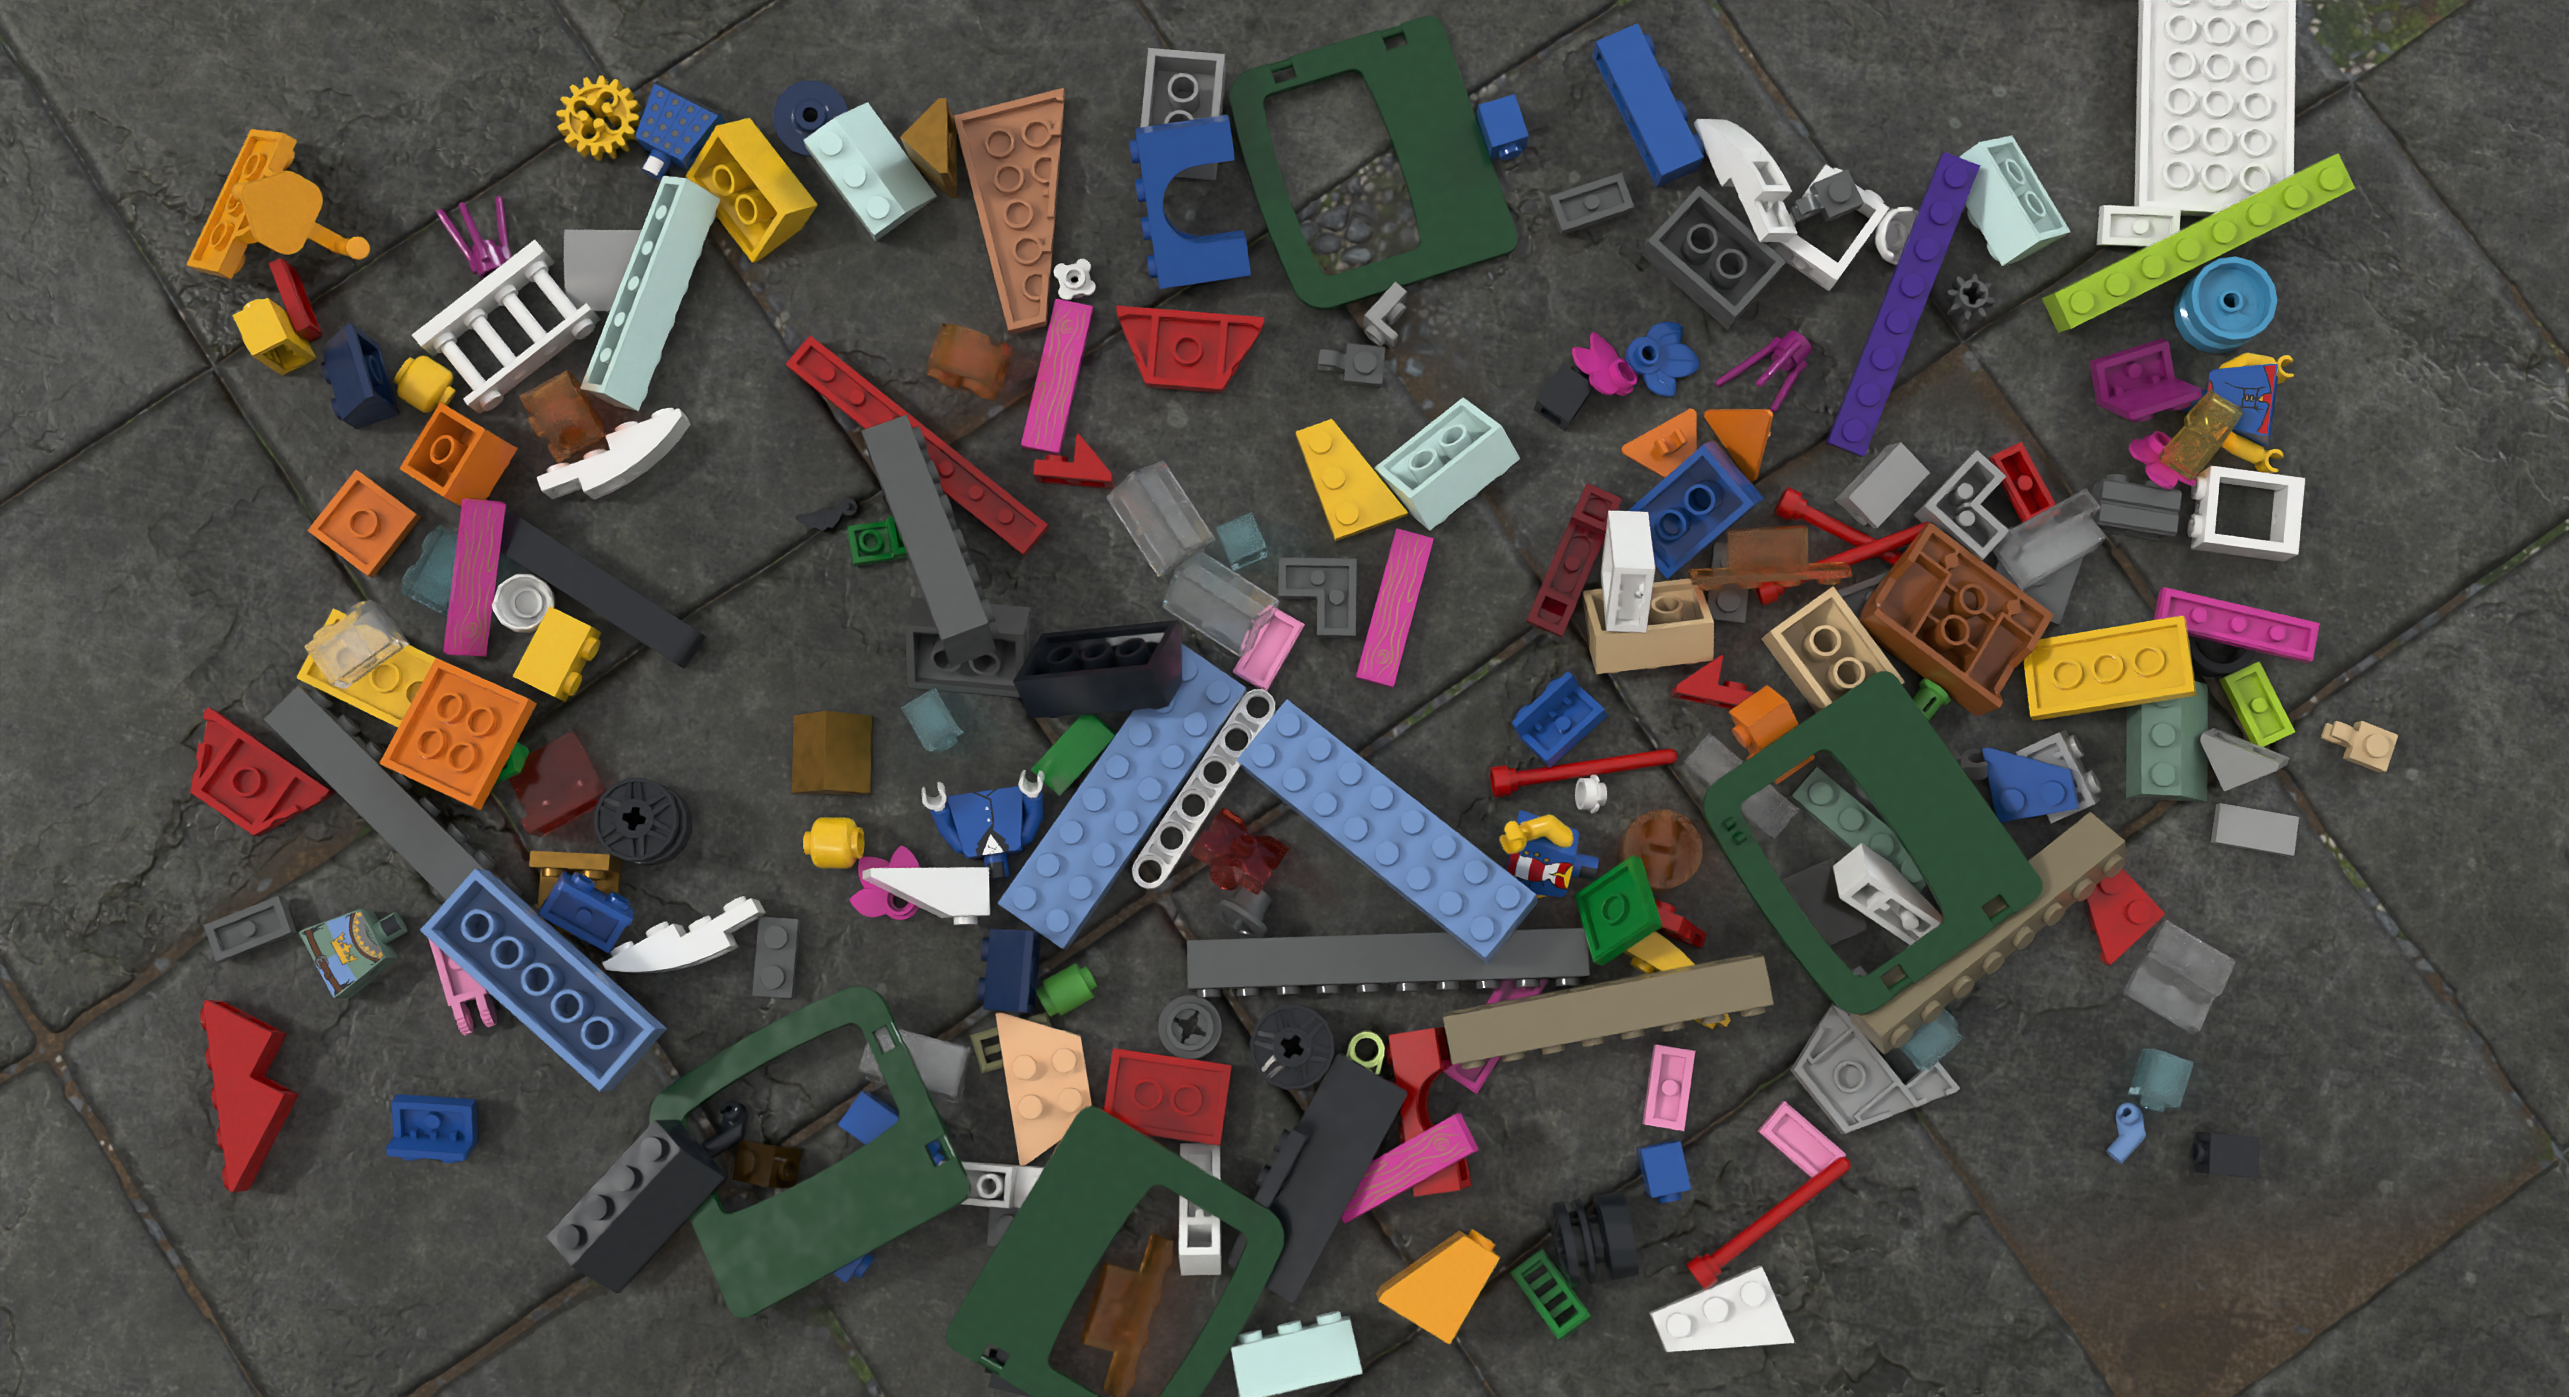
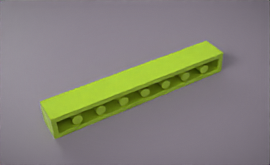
[2042,153,2355,333]

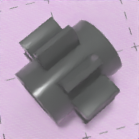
[1943,273,1995,324]

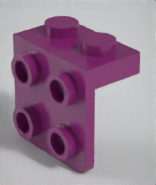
[2089,338,2202,422]

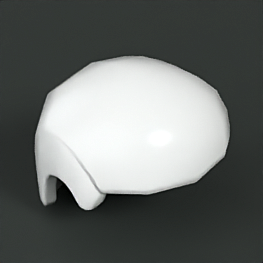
[1874,207,1918,265]
[492,574,555,633]

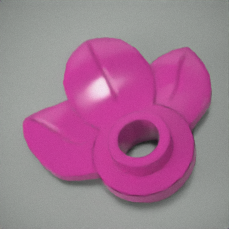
[1572,331,1637,396]
[2129,431,2196,490]
[850,846,920,920]

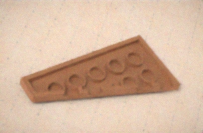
[953,88,1065,335]

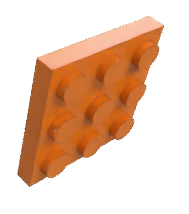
[379,658,537,810]

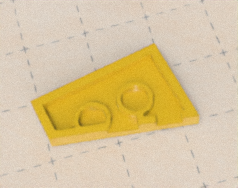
[1296,419,1408,542]

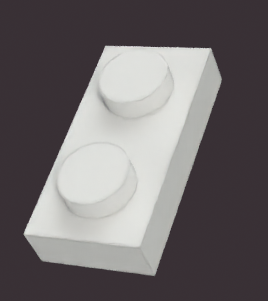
[2097,205,2181,247]

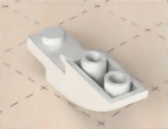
[1693,119,1797,242]
[537,408,690,500]
[602,896,766,973]
[939,1161,1044,1208]

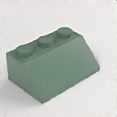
[2126,681,2208,802]

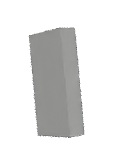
[2211,803,2299,857]

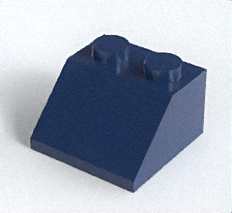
[321,323,400,429]
[977,929,1042,1013]

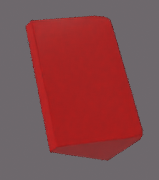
[1988,442,2059,527]

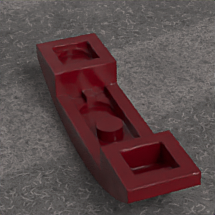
[1526,483,1623,638]

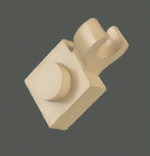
[2321,721,2398,773]

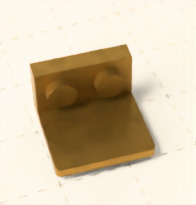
[529,851,622,935]

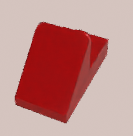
[1033,433,1114,490]
[1670,655,1755,710]

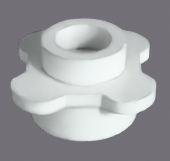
[1054,259,1096,301]

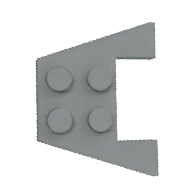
[1790,965,1960,1134]

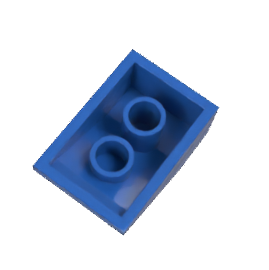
[1628,440,1764,579]

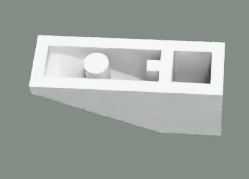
[1833,843,1943,945]
[862,867,990,925]
[1179,1143,1221,1275]

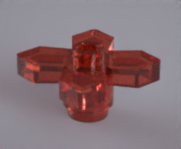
[1191,808,1289,895]

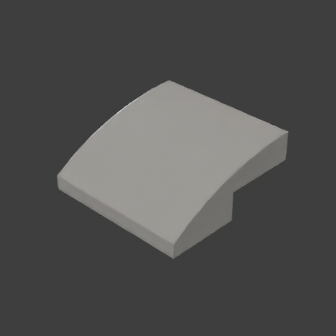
[564,229,641,313]

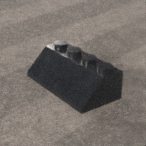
[1013,620,1182,718]
[546,1120,728,1293]

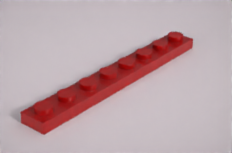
[785,335,1049,557]

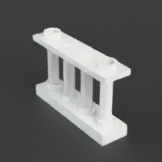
[412,240,601,414]

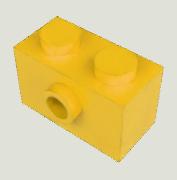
[232,298,317,376]
[513,606,602,702]

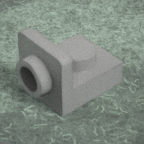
[1363,282,1407,349]

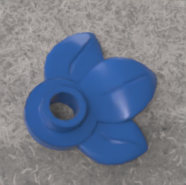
[1626,322,1700,397]

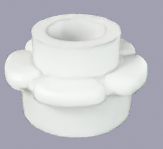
[1575,775,1607,814]

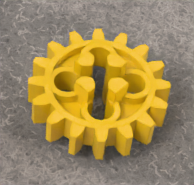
[556,75,642,161]

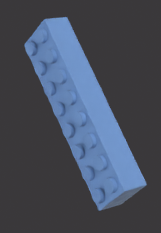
[998,644,1247,951]
[1237,699,1538,964]

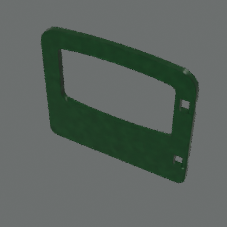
[1229,16,1518,311]
[1703,671,2042,1014]
[649,986,971,1319]
[946,1106,1284,1397]

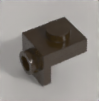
[732,1140,801,1189]

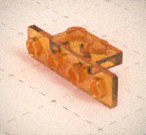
[1688,525,1852,591]
[1080,1233,1173,1397]

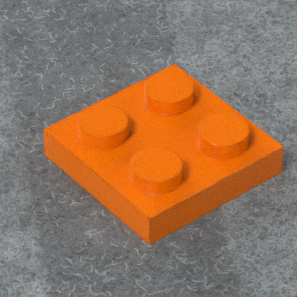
[307,469,421,578]

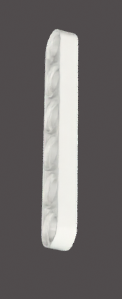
[1132,689,1275,890]

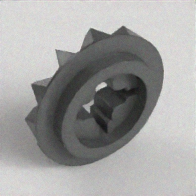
[1158,995,1222,1059]

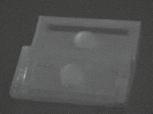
[2123,920,2236,1034]

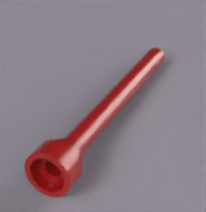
[1773,487,1903,565]
[1752,521,1933,606]
[1490,748,1678,798]
[1685,1157,1851,1291]

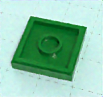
[1574,855,1663,966]

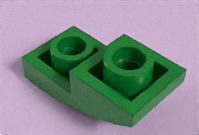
[846,516,908,567]
[1031,713,1117,796]

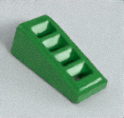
[1510,1249,1593,1341]

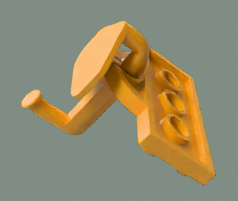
[186,129,370,279]

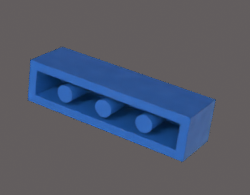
[1592,23,1705,188]

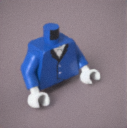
[921,770,1045,880]

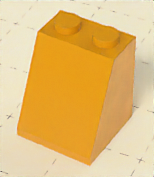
[1376,1229,1500,1345]

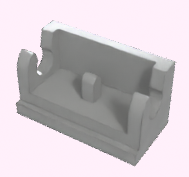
[1835,442,1930,528]

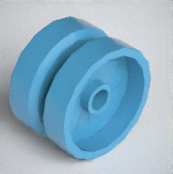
[2173,257,2277,354]

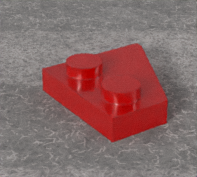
[2084,868,2165,965]
[1654,899,1707,949]

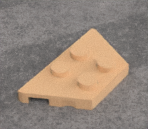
[995,1011,1092,1166]

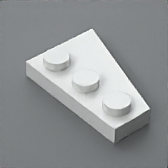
[1649,1265,1795,1352]

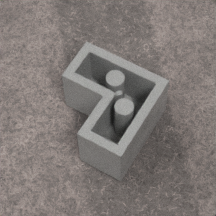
[1914,450,2009,560]

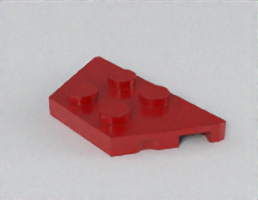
[1116,305,1265,393]
[190,707,335,837]

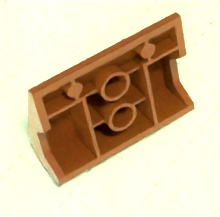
[1857,522,2054,717]

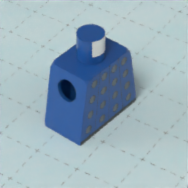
[636,80,726,181]

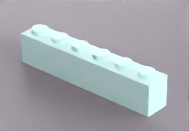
[580,176,720,411]

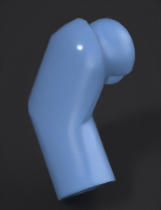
[2106,1102,2146,1164]

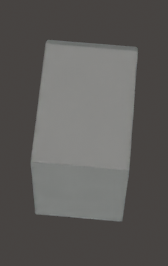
[2200,728,2289,791]

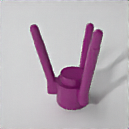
[437,196,512,279]
[1715,330,1812,412]

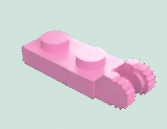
[428,938,498,1036]

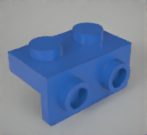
[1512,671,1608,768]
[537,871,634,953]
[386,1094,478,1163]

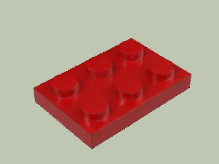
[1104,1048,1232,1145]

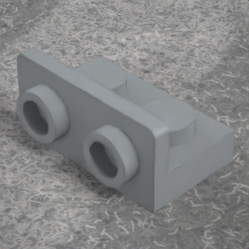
[2016,730,2102,823]

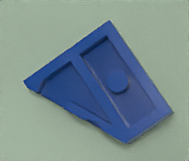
[1982,747,2080,822]

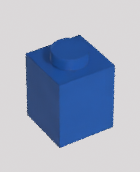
[1476,94,1529,160]
[1636,1140,1691,1203]

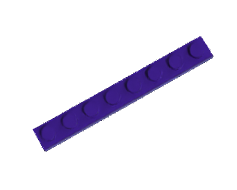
[1826,152,1980,457]

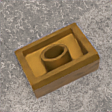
[900,98,958,198]
[792,711,873,794]

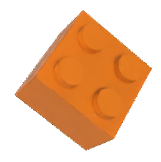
[399,402,518,506]

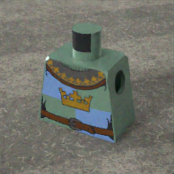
[299,909,408,999]

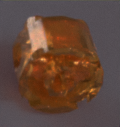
[926,323,1014,401]
[519,369,608,463]
[1618,810,1703,891]

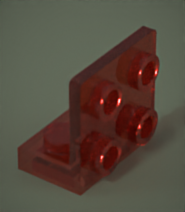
[508,732,606,837]

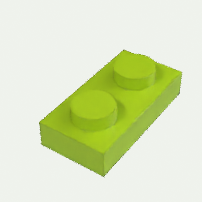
[2219,661,2295,747]

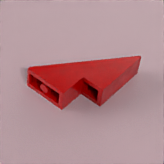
[200,1000,299,1193]

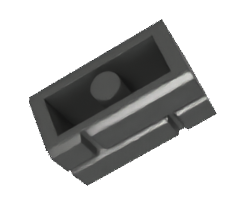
[2087,474,2182,542]

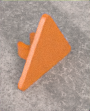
[1621,409,1697,478]
[1704,409,1773,482]

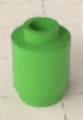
[1036,963,1098,1017]

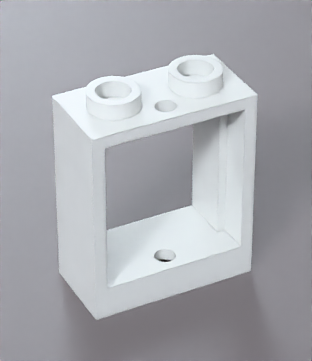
[1768,165,1889,291]
[2187,466,2305,562]
[1601,510,1655,633]

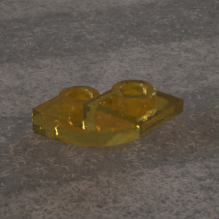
[2159,390,2243,480]

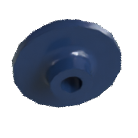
[773,81,849,157]

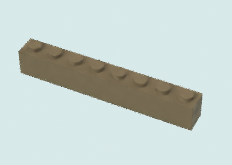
[1850,812,2126,1055]
[1443,952,1774,1069]

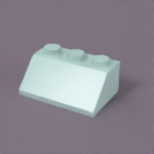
[803,102,937,241]
[1960,136,2070,266]
[1374,397,1520,530]
[1231,1311,1362,1397]

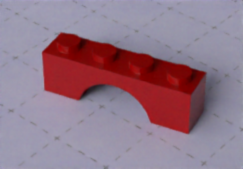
[1386,1026,1471,1196]

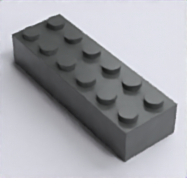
[861,415,999,667]

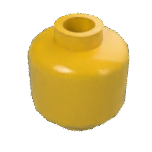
[393,355,456,413]
[803,817,865,869]

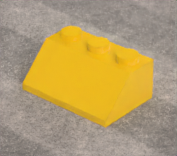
[685,118,818,263]

